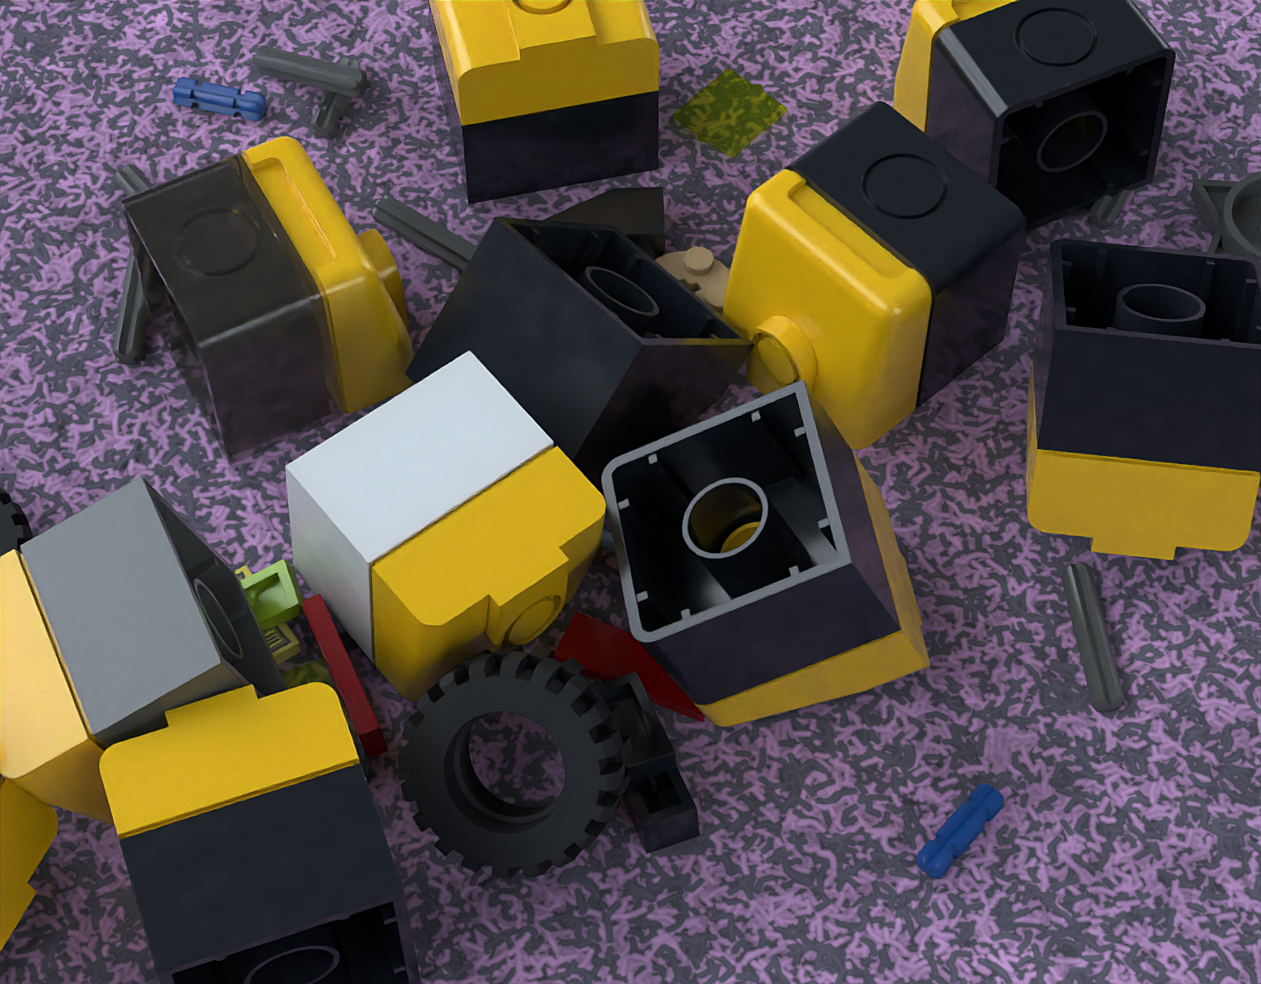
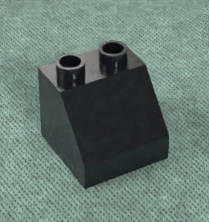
[405,217,755,498]

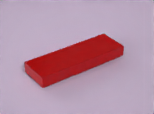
[301,594,389,758]
[553,612,707,723]

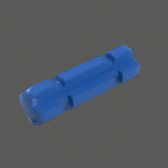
[173,77,267,121]
[916,783,1004,879]

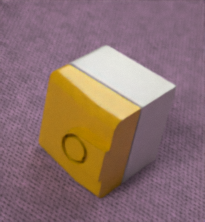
[285,350,606,702]

